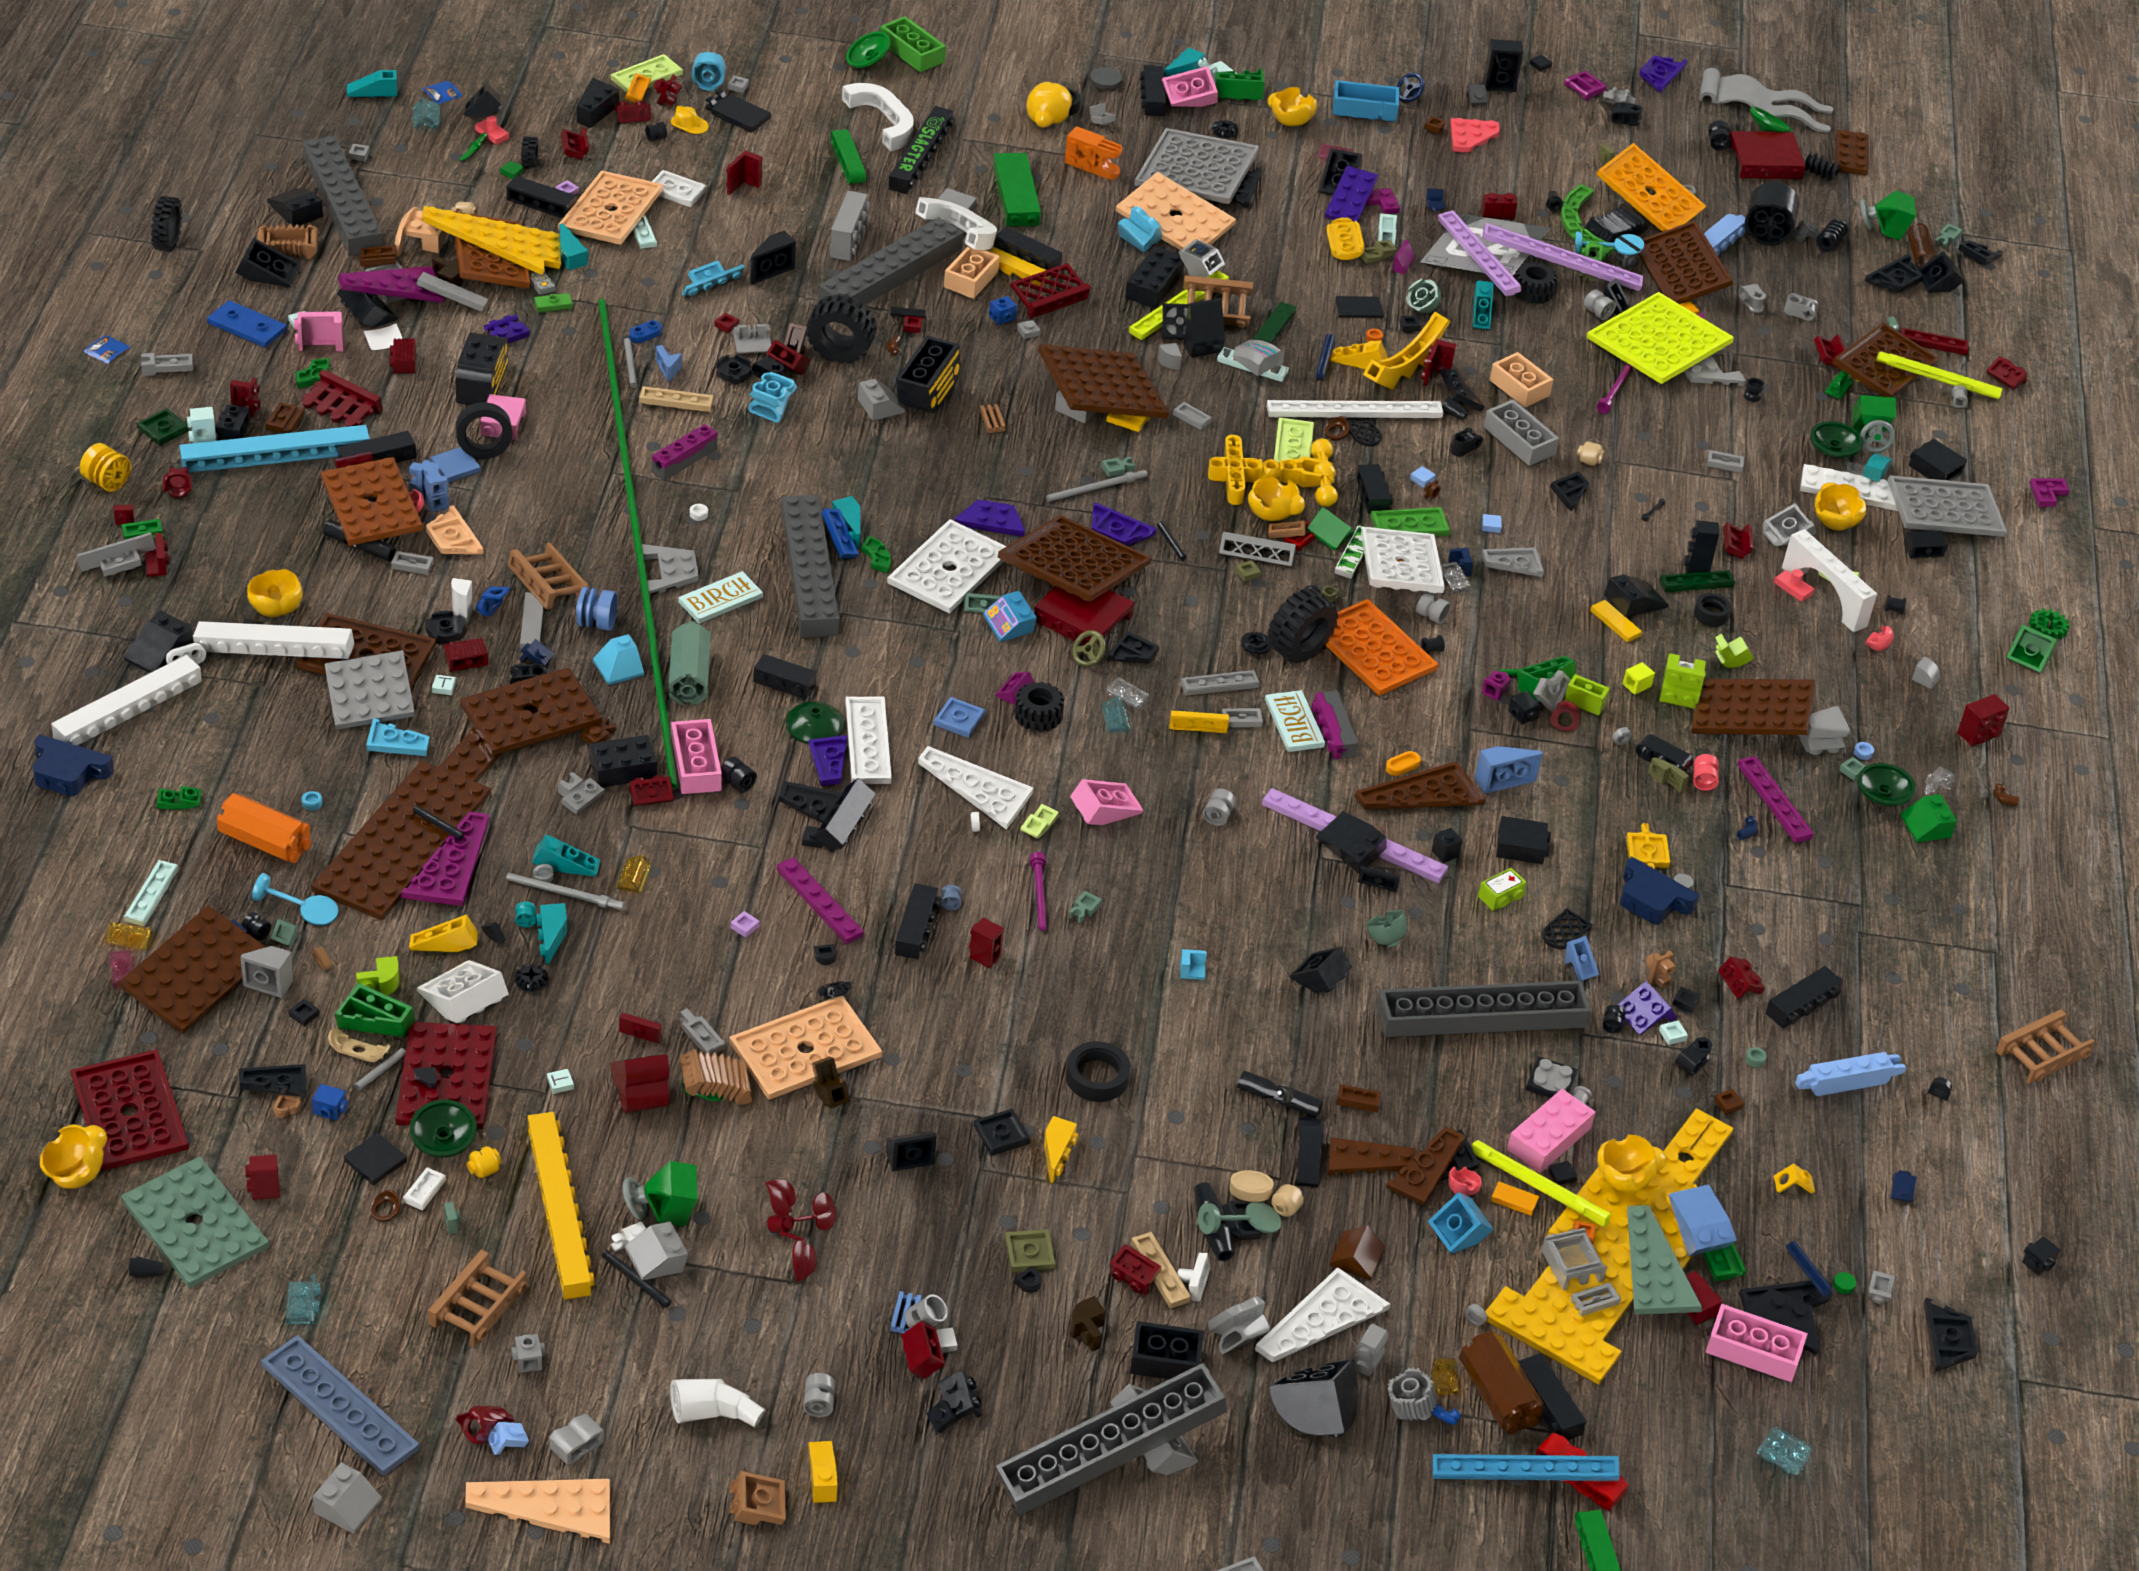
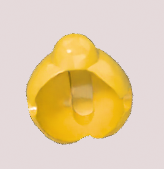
[1026,82,1072,128]
[1268,87,1318,126]
[1248,477,1305,521]
[1815,482,1866,531]
[247,569,303,618]
[40,1124,107,1189]
[1597,1134,1667,1192]

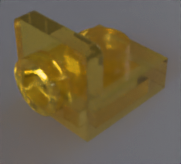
[1431,1358,1459,1395]

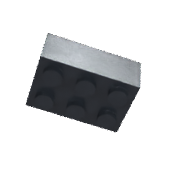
[1483,39,1523,92]
[589,735,657,787]
[1130,1321,1204,1379]

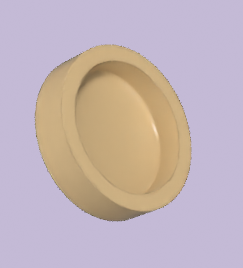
[1229,1170,1274,1202]

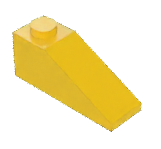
[409,914,478,952]
[808,1441,838,1503]

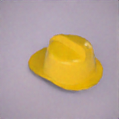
[671,106,708,134]

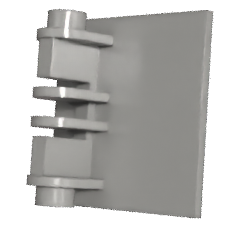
[733,324,771,354]

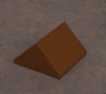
[1329,1225,1385,1280]

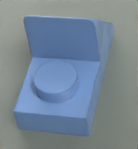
[656,345,682,381]
[1565,936,1599,981]

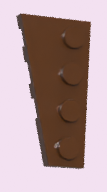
[1386,1126,1465,1206]
[1328,1137,1416,1175]

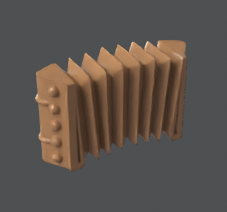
[257,223,319,259]
[679,1049,752,1105]

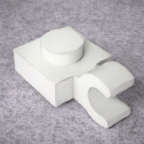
[611,1222,646,1252]

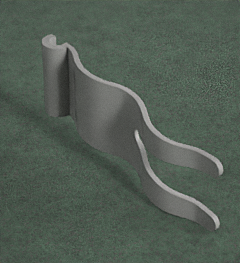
[1699,68,1833,133]

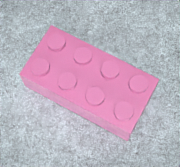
[671,719,722,794]
[1507,1089,1596,1173]
[1705,1304,1808,1382]

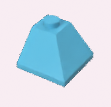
[593,634,644,686]

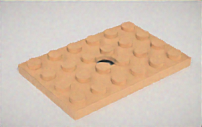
[558,170,663,245]
[1116,172,1236,250]
[729,995,882,1100]

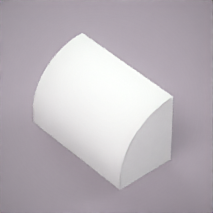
[451,578,473,624]

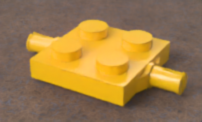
[1626,823,1670,869]

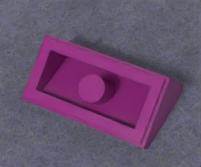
[1393,240,1415,274]
[996,672,1034,704]

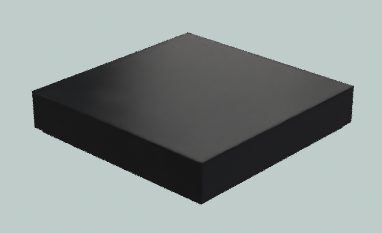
[973,1108,1031,1156]
[344,1132,407,1185]

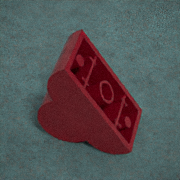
[610,1054,669,1113]

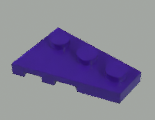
[808,735,847,786]

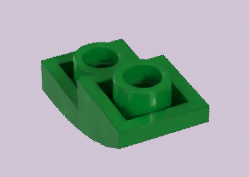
[156,786,201,809]

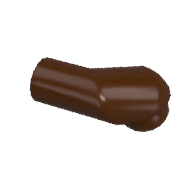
[886,335,901,356]
[1993,784,2019,806]

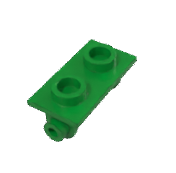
[1824,370,1853,399]

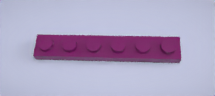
[1737,756,1814,843]
[776,857,864,945]

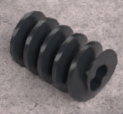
[1805,153,1841,181]
[1816,219,1848,252]

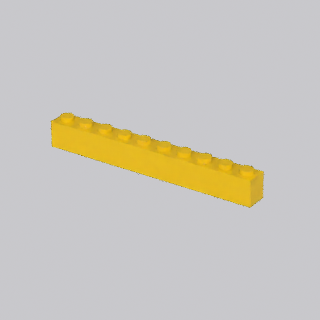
[527,1112,595,1300]

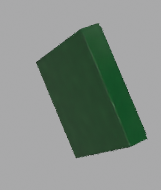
[137,408,190,446]

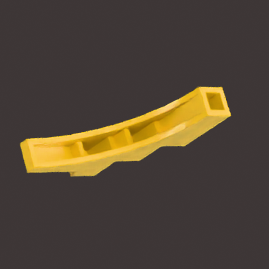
[1363,312,1451,390]

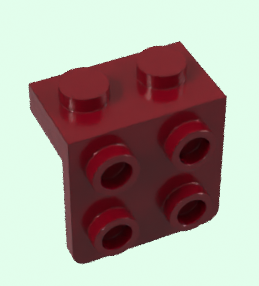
[1422,339,1457,386]

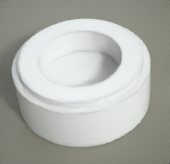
[690,504,708,521]
[971,812,980,832]

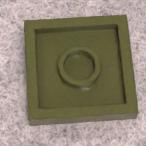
[1004,1229,1055,1273]

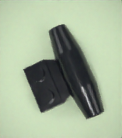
[1194,1182,1262,1261]

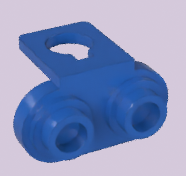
[476,586,510,617]

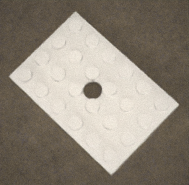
[887,519,1007,614]
[1361,527,1445,594]

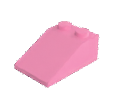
[1162,66,1218,107]
[1070,779,1144,825]

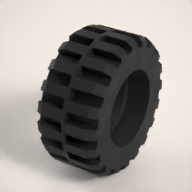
[806,294,877,363]
[1267,589,1338,663]

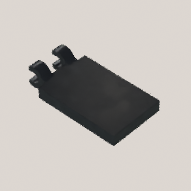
[705,89,771,133]

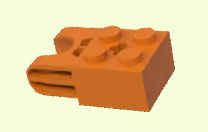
[1064,126,1123,180]

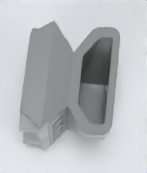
[1798,706,1850,755]
[1208,1296,1270,1354]

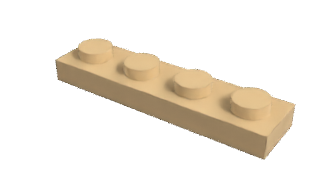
[639,386,714,412]
[1131,1232,1191,1309]

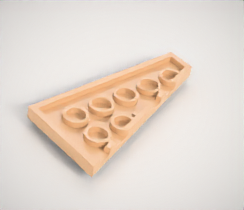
[466,1479,610,1544]

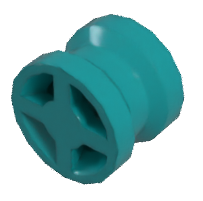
[515,901,536,928]

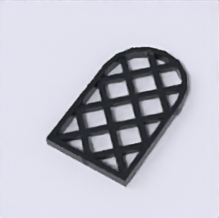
[1345,417,1382,446]
[1543,908,1593,949]

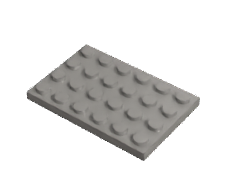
[1887,475,2007,537]

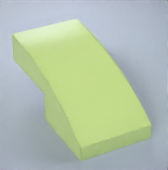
[1020,804,1059,839]

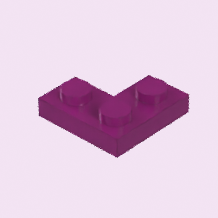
[1366,188,1400,214]
[2029,478,2069,507]

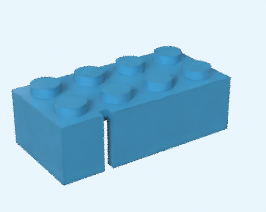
[1332,80,1399,122]

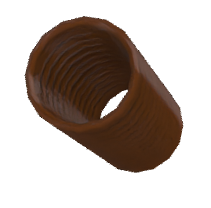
[1907,223,1936,268]

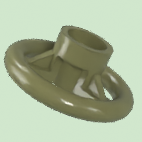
[1072,630,1106,667]

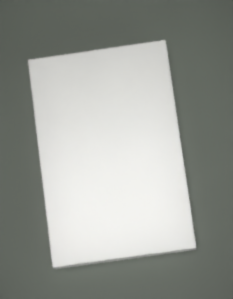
[652,170,707,207]

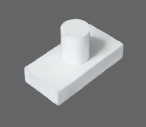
[1178,1253,1210,1301]

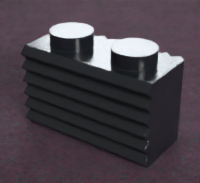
[1904,530,1948,559]

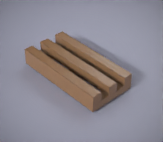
[980,404,1006,433]
[1268,521,1306,539]

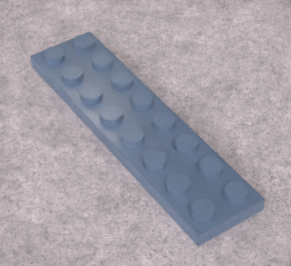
[261,1335,420,1477]

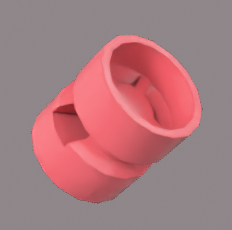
[1693,754,1719,791]

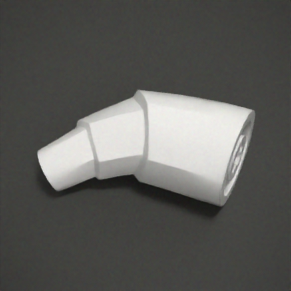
[670,1379,765,1428]

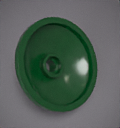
[1810,421,1863,458]
[786,701,845,744]
[1857,763,1916,807]
[410,1100,477,1158]

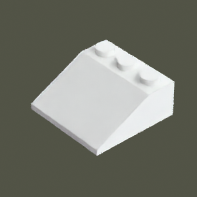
[417,960,509,1023]

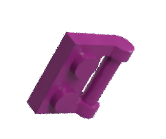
[1564,70,1607,101]

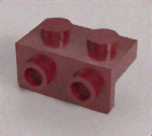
[615,100,651,123]
[561,127,590,160]
[1814,334,1846,368]
[1723,522,1754,559]
[145,533,170,577]
[1718,956,1766,999]

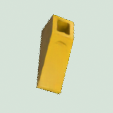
[1330,340,1388,369]
[1044,1116,1079,1183]

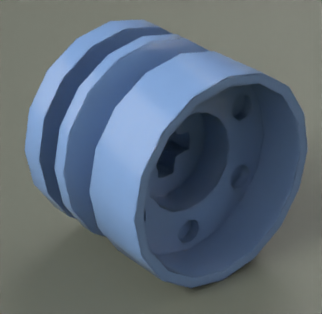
[576,587,618,631]

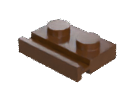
[360,245,397,267]
[266,402,305,433]

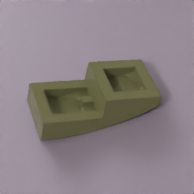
[1360,240,1398,264]
[1648,757,1689,792]

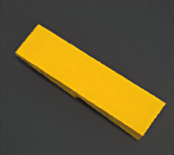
[988,247,1050,286]

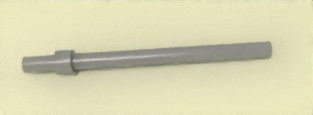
[1046,470,1147,502]
[506,873,625,910]

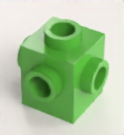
[1581,241,1605,262]

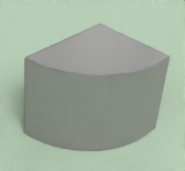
[1158,343,1182,370]
[1912,656,1940,689]

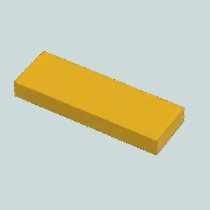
[1590,600,1642,643]
[1169,711,1229,733]

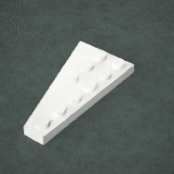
[918,746,1033,830]
[1255,1267,1390,1363]

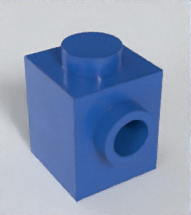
[312,1084,348,1121]

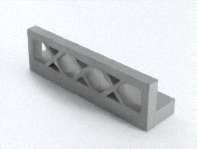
[1219,532,1296,567]

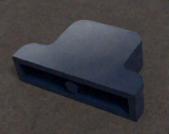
[33,734,114,796]
[1620,856,1699,924]

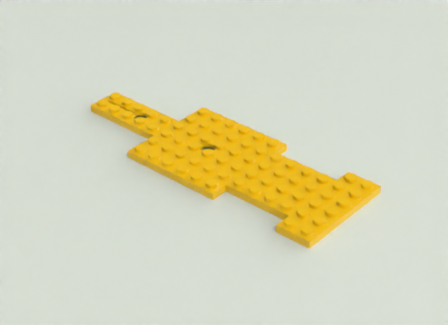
[1485,1108,1734,1385]

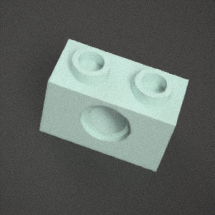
[187,407,216,443]

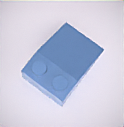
[1474,746,1543,794]
[1668,1184,1737,1257]

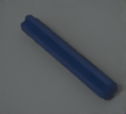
[1316,333,1335,380]
[1786,1241,1833,1297]

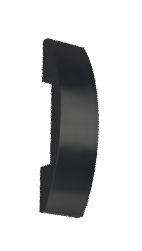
[1297,1117,1322,1187]

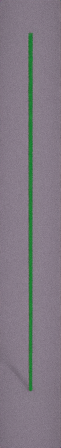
[598,299,678,789]

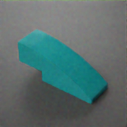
[1863,453,1893,482]

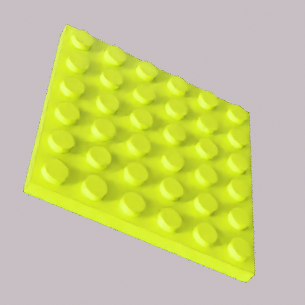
[1587,292,1734,384]

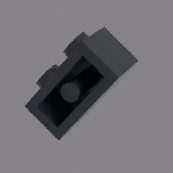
[215,405,250,441]

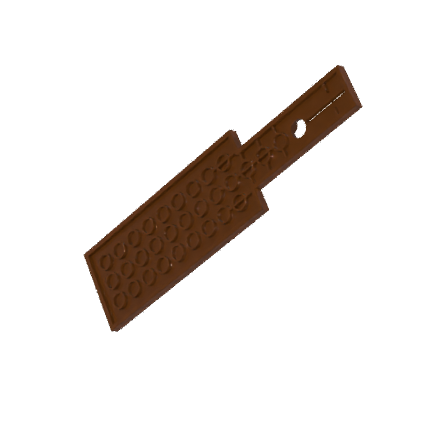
[311,706,535,920]

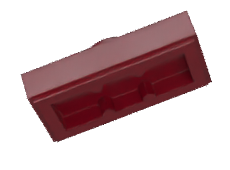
[619,1012,662,1044]

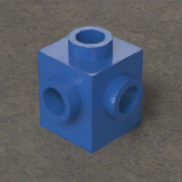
[989,296,1017,325]

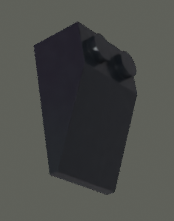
[1319,148,1362,195]
[267,188,323,227]
[750,230,796,285]
[235,238,301,287]
[1183,298,1225,358]
[1604,574,1669,617]
[124,611,193,673]
[1316,811,1387,874]

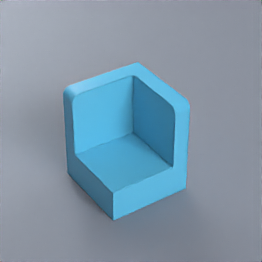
[1180,949,1207,980]

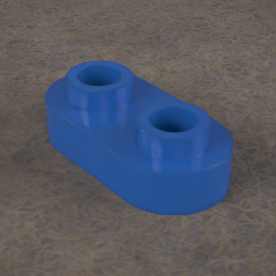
[629,320,662,343]

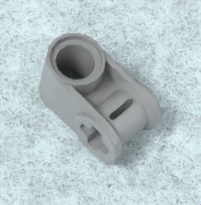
[1738,284,1766,313]
[1784,293,1818,321]

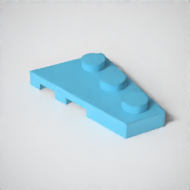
[366,718,430,756]

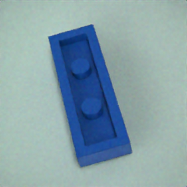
[821,508,859,559]

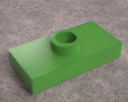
[534,293,572,313]

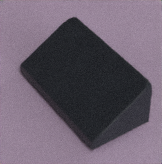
[1358,866,1400,892]

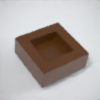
[1424,116,1446,134]
[1714,1089,1744,1115]

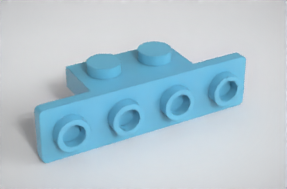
[682,260,745,297]

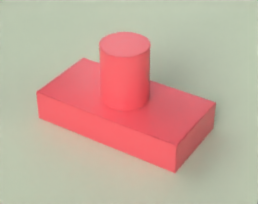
[475,115,509,145]
[1774,569,1815,602]

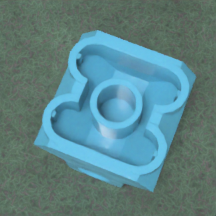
[1118,206,1162,252]
[748,372,798,423]

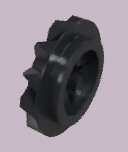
[1212,119,1238,138]
[1241,632,1271,656]
[514,963,548,992]
[818,980,852,998]

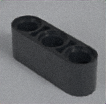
[1636,734,1694,773]

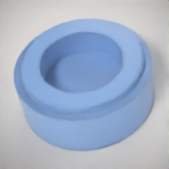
[1854,742,1874,760]

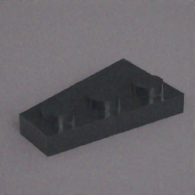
[1440,367,1485,412]
[779,781,842,823]
[239,1064,307,1098]

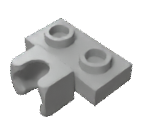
[1603,87,1636,104]
[558,772,604,815]

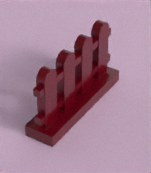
[302,369,383,427]

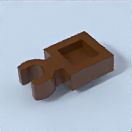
[581,718,617,744]

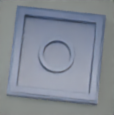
[430,447,481,483]
[934,697,986,738]

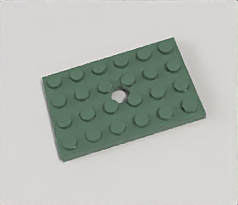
[121,1156,269,1288]

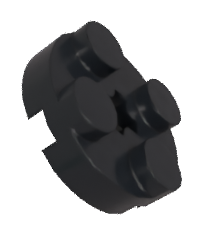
[716,355,752,385]
[426,610,465,644]

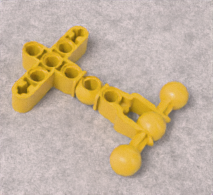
[1208,435,1338,507]

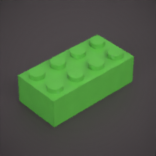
[880,16,946,72]

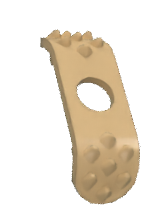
[328,1028,391,1062]

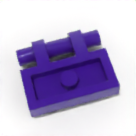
[484,314,530,344]

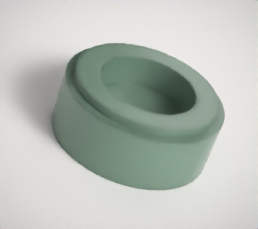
[1745,1047,1767,1068]

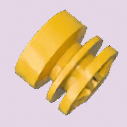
[79,443,131,492]

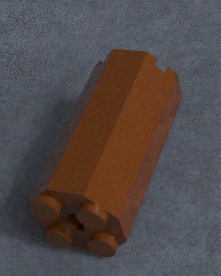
[1460,1331,1544,1434]

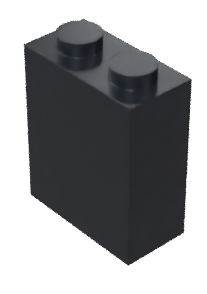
[1909,439,1967,481]
[1496,816,1551,864]

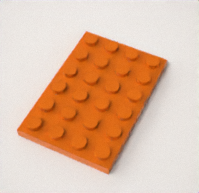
[1325,599,1439,696]

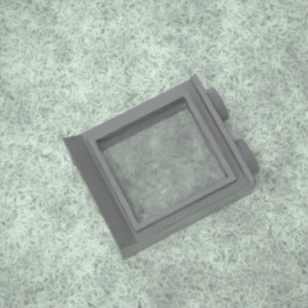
[1541,1228,1607,1291]

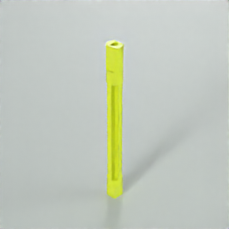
[1876,351,2002,399]
[1471,1140,1611,1227]

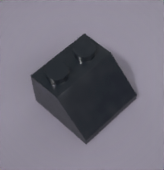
[1918,251,1965,293]
[1290,947,1352,993]
[886,1131,937,1172]

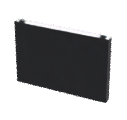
[1335,296,1383,318]

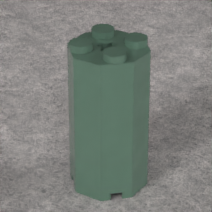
[669,621,711,705]

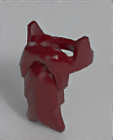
[163,467,192,498]
[1550,700,1580,731]
[455,1405,514,1444]

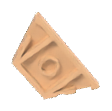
[426,505,483,554]

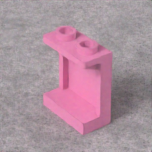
[294,312,343,351]
[480,394,526,440]

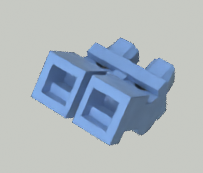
[409,460,449,512]

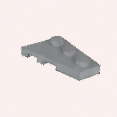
[1482,547,1544,577]

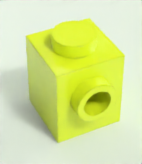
[1622,662,1655,695]

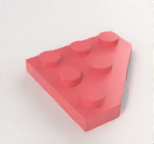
[1450,118,1500,153]

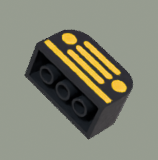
[455,332,508,405]
[896,336,961,413]

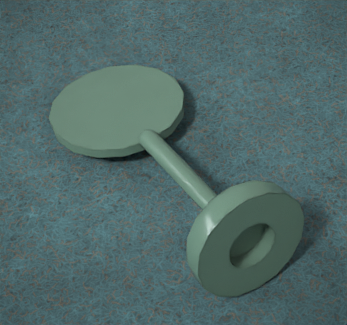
[1198,1202,1282,1234]

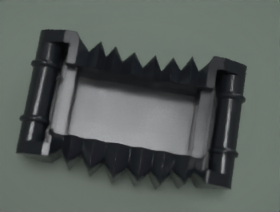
[1584,204,1648,243]

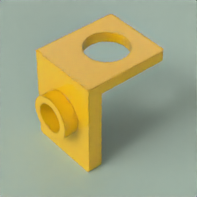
[1774,1163,1815,1194]

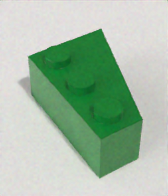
[1215,68,1265,101]
[1517,656,1576,701]
[335,982,416,1037]

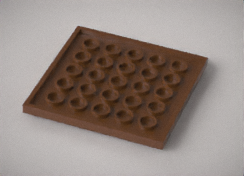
[1038,344,1169,419]
[997,515,1152,602]

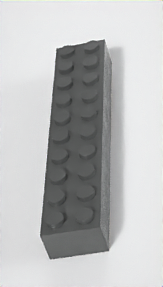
[302,136,383,256]
[818,217,963,305]
[781,495,839,637]
[1377,980,1591,1037]
[996,1363,1227,1516]

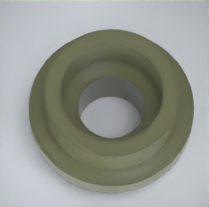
[1321,586,1339,602]

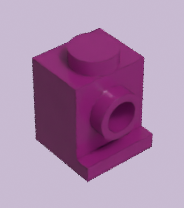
[1481,670,1511,701]

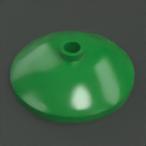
[846,31,891,68]
[1750,106,1792,132]

